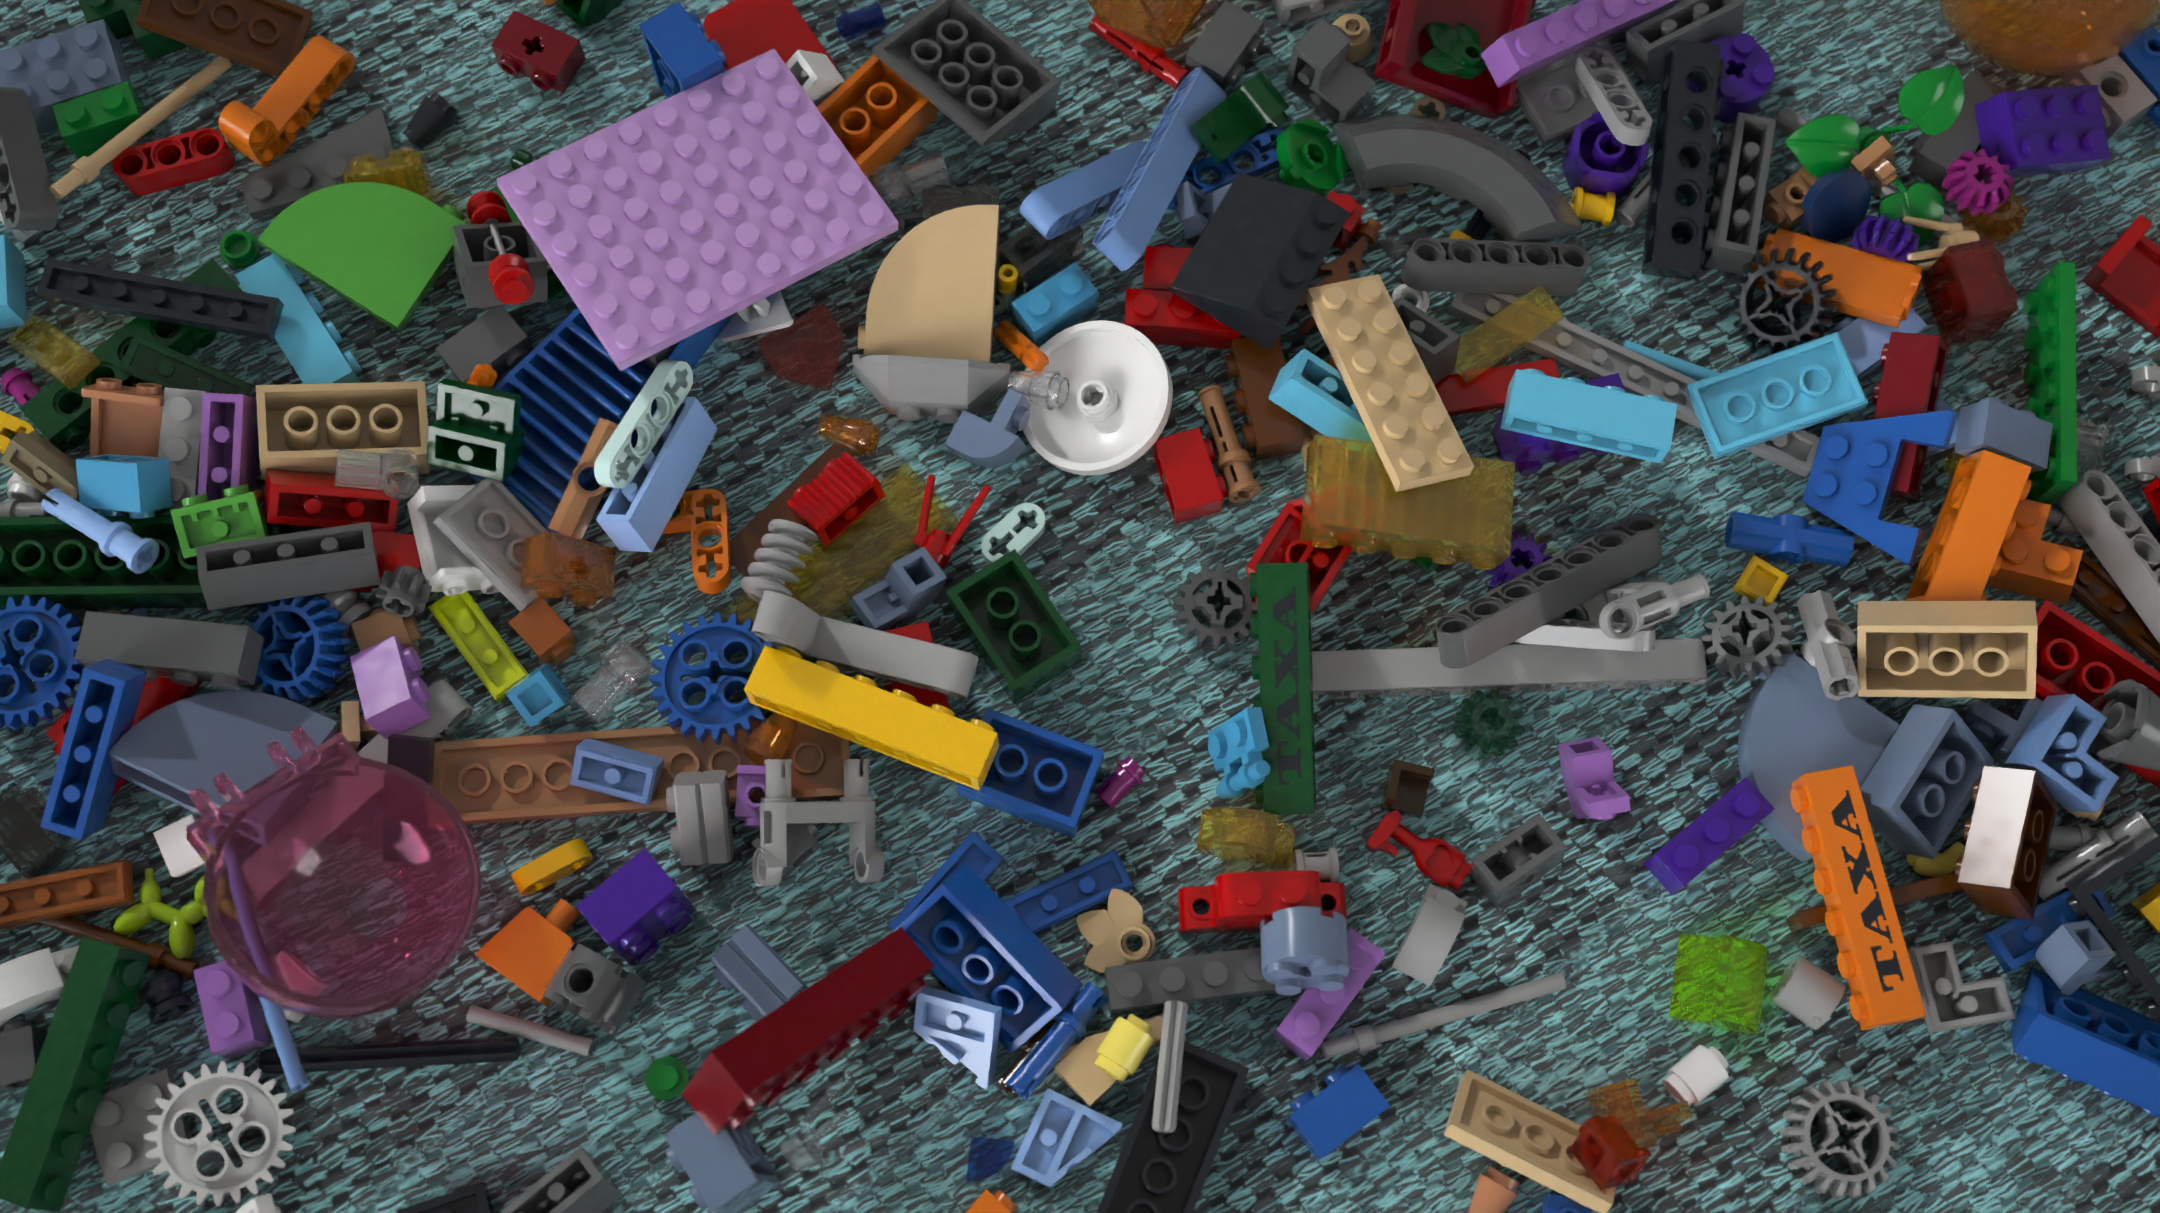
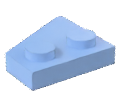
[913,986,1002,1089]
[1011,1088,1123,1188]

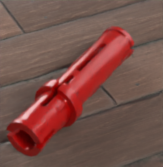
[1088,10,1190,91]

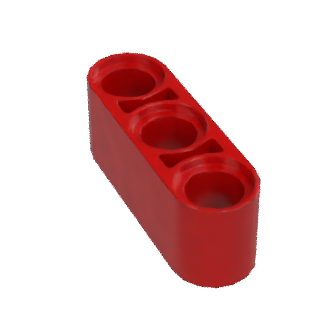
[112,128,235,195]

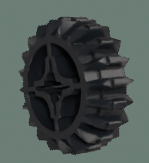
[1729,248,1838,354]

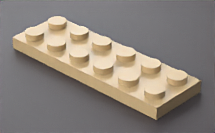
[1304,274,1474,492]

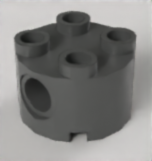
[543,942,648,1037]

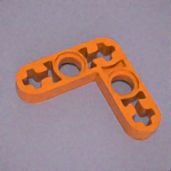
[662,489,732,594]

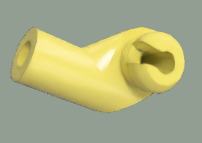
[1906,841,1965,878]

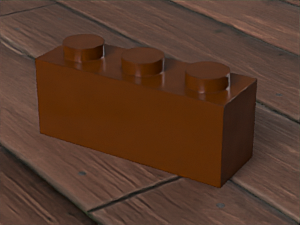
[1224,337,1305,461]

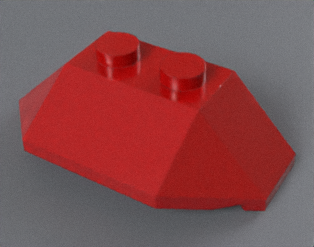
[1246,485,1379,618]

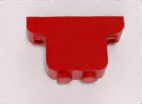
[703,0,838,71]
[1177,870,1348,934]

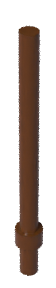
[37,916,200,979]

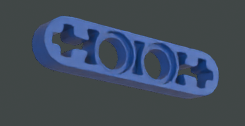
[1167,128,1284,210]

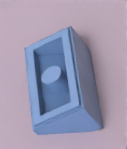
[570,738,665,806]

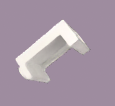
[407,485,500,596]

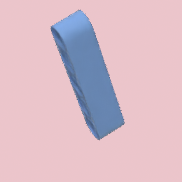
[1019,140,1146,240]

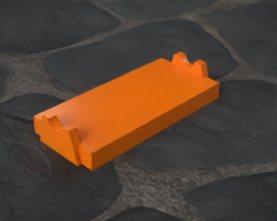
[1755,228,1923,329]

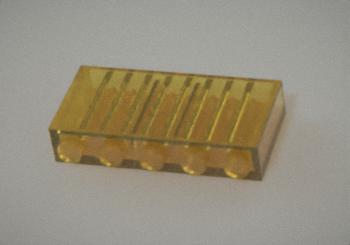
[1300,435,1515,570]

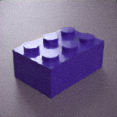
[1974,85,2111,177]
[1491,373,1625,476]
[576,848,696,965]

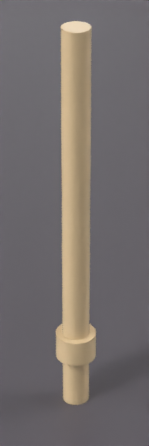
[49,56,232,200]

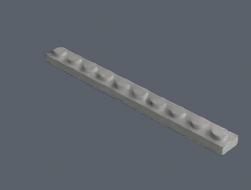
[1448,292,1820,477]

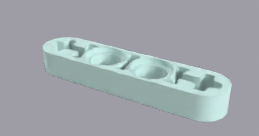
[594,359,693,489]

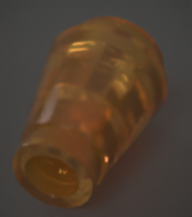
[818,414,880,457]
[744,712,799,766]

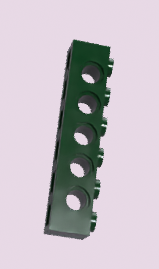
[20,258,243,453]

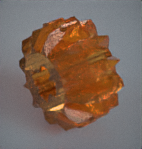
[1956,184,2029,245]

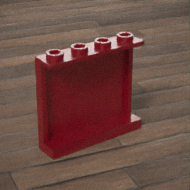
[1374,0,1537,119]

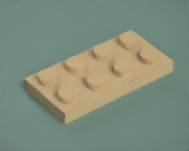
[1444,1069,1624,1213]

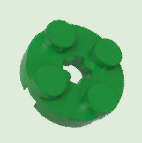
[1276,119,1347,195]

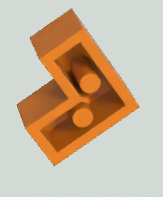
[1986,499,2083,606]

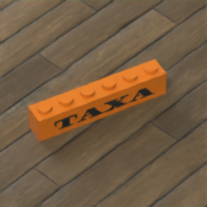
[1790,765,1926,1031]

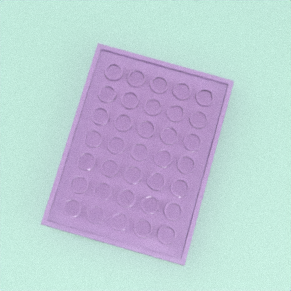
[497,49,899,371]

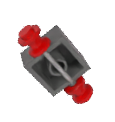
[453,191,548,309]

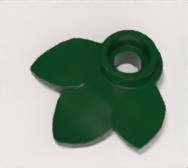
[1420,22,1487,79]

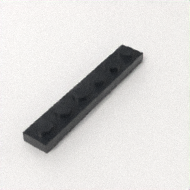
[36,259,284,341]

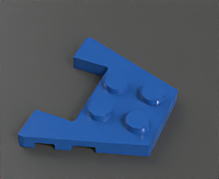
[1802,410,1957,566]

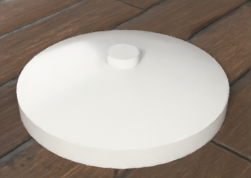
[1018,320,1173,475]

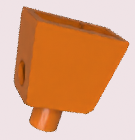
[476,898,581,1007]

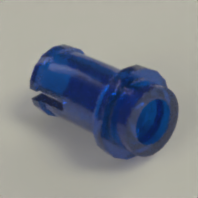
[835,2,886,40]

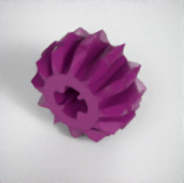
[1941,148,2014,217]

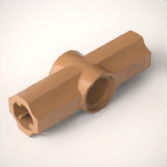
[548,417,618,543]

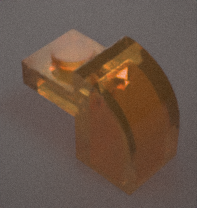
[1585,1078,1693,1151]

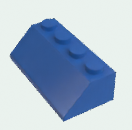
[893,862,1083,1054]
[2011,967,2160,1117]

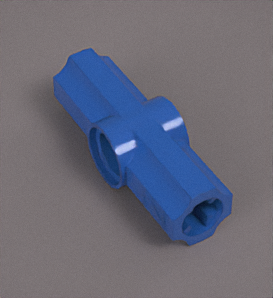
[1724,511,1854,567]

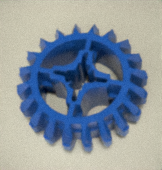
[248,595,352,702]

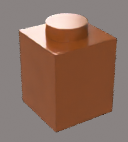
[508,596,579,665]

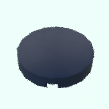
[1800,168,1871,243]

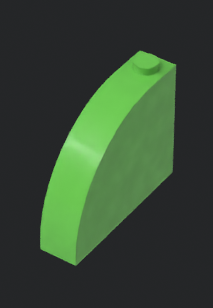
[258,182,467,333]

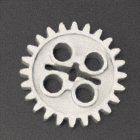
[144,1061,296,1207]

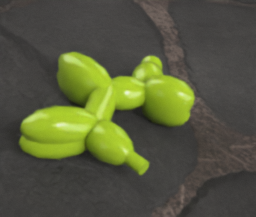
[113,868,233,959]

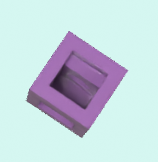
[735,765,766,829]

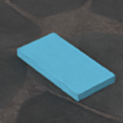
[1685,332,1868,460]

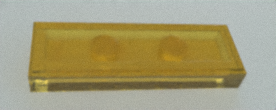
[1455,285,1564,383]
[7,314,101,390]

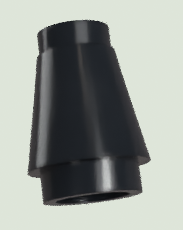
[402,91,459,149]

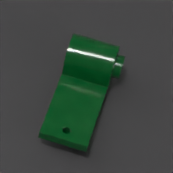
[1190,71,1290,164]

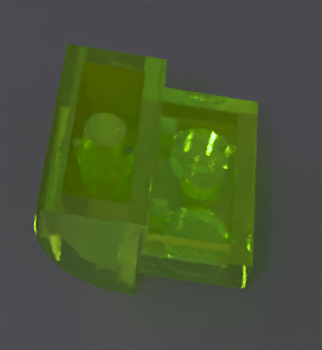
[1669,933,1769,1035]

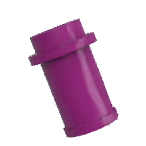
[1,368,41,405]
[1094,757,1146,810]

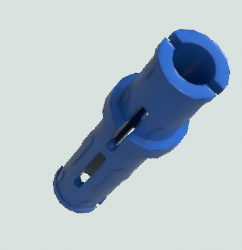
[1006,982,1109,1100]

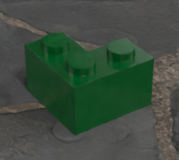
[78,0,187,61]

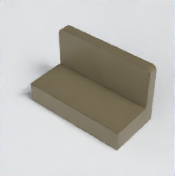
[0,430,80,504]

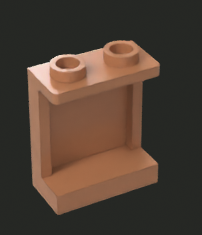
[81,378,164,457]

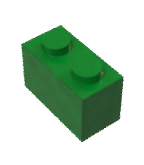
[52,81,153,159]

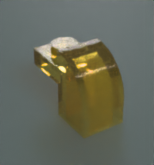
[1197,807,1296,868]

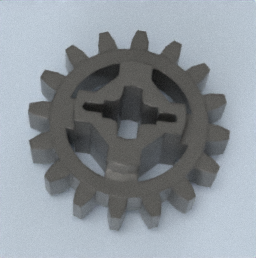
[1173,562,1258,651]
[1702,596,1795,681]

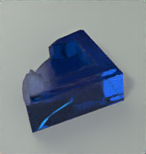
[966,1137,1015,1182]

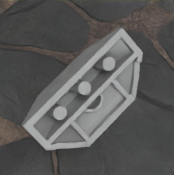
[852,354,1011,423]

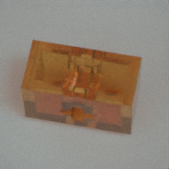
[521,531,616,606]

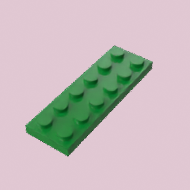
[2023,261,2077,504]

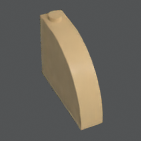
[858,205,1000,362]

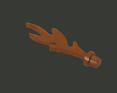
[1297,218,1382,335]

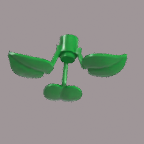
[1785,64,1964,249]

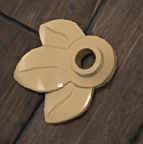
[1076,888,1156,973]

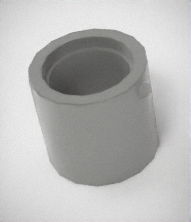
[1770,955,1846,1030]

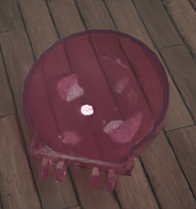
[186,726,480,1019]

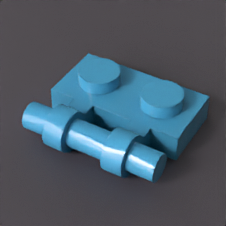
[1208,707,1270,799]

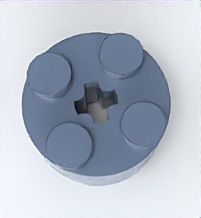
[1260,906,1349,995]

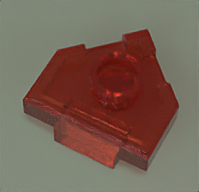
[756,303,844,391]

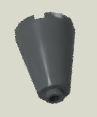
[2088,679,2160,771]

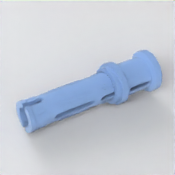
[41,488,160,574]

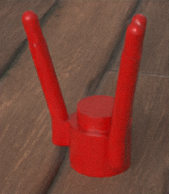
[912,474,991,569]

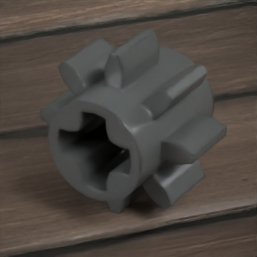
[376,566,432,617]

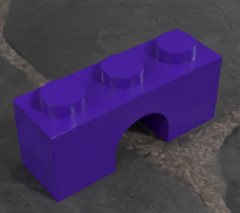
[1643,777,1775,895]

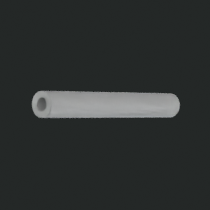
[466,1005,594,1056]

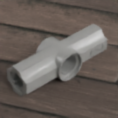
[1797,590,1861,701]

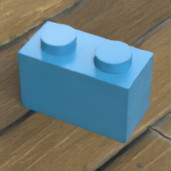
[1011,262,1098,347]
[76,454,173,519]

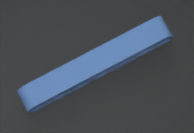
[1093,67,1227,271]

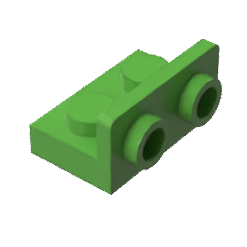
[170,484,270,559]

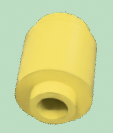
[1094,1014,1155,1083]

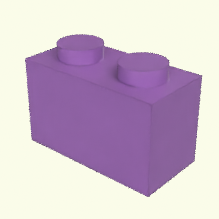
[350,635,431,740]
[193,957,270,1059]

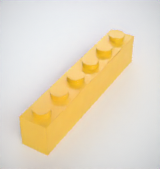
[744,645,999,791]

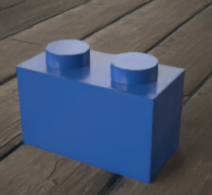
[1286,1063,1390,1161]

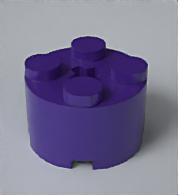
[1687,33,1775,124]
[1563,112,1649,198]

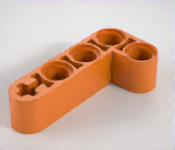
[218,35,355,168]

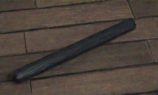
[259,1036,520,1074]

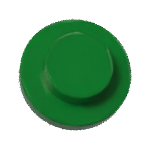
[220,230,260,269]
[645,1056,689,1101]

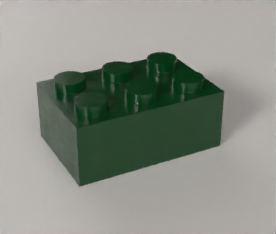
[946,549,1082,704]

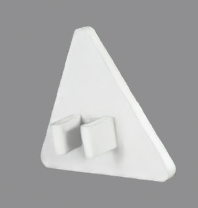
[719,290,794,342]

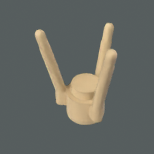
[1903,216,1980,272]

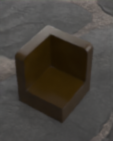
[1380,759,1435,818]

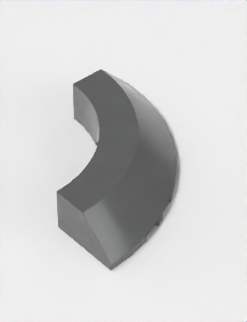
[1333,115,1583,243]

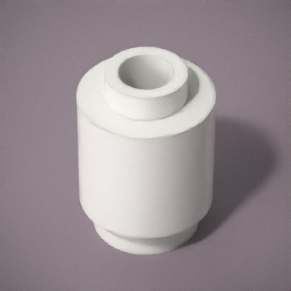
[1663,1045,1729,1108]

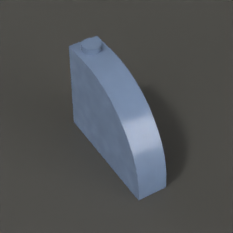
[1738,653,1900,863]
[108,691,339,845]

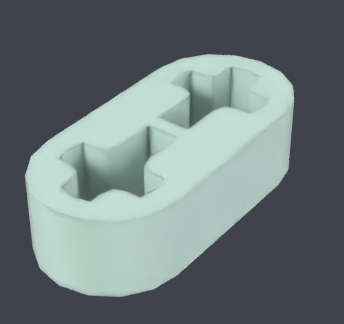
[981,503,1046,565]

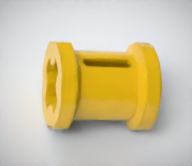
[1570,187,1616,227]

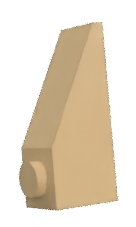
[1054,1014,1163,1108]

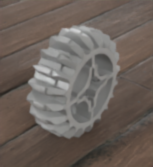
[1779,1080,1902,1199]

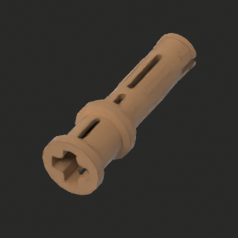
[1197,385,1262,503]

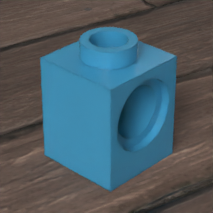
[506,662,571,727]

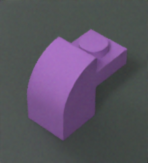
[1558,737,1631,820]

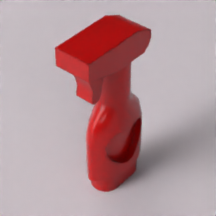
[1364,809,1471,891]

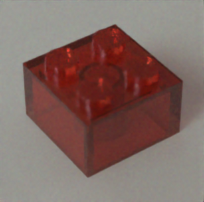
[1921,238,2018,347]

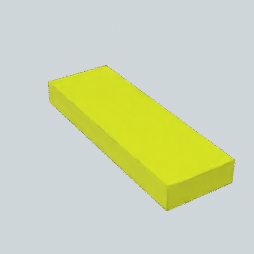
[428,591,528,702]

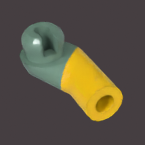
[994,264,1018,317]

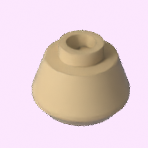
[1331,13,1375,63]

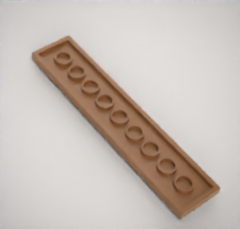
[432,718,850,827]

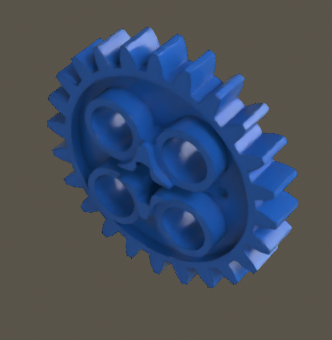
[0,595,86,730]
[649,612,777,745]

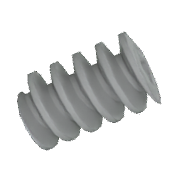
[740,519,819,604]

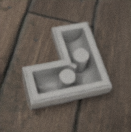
[1907,942,2016,1033]

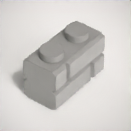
[666,770,735,866]

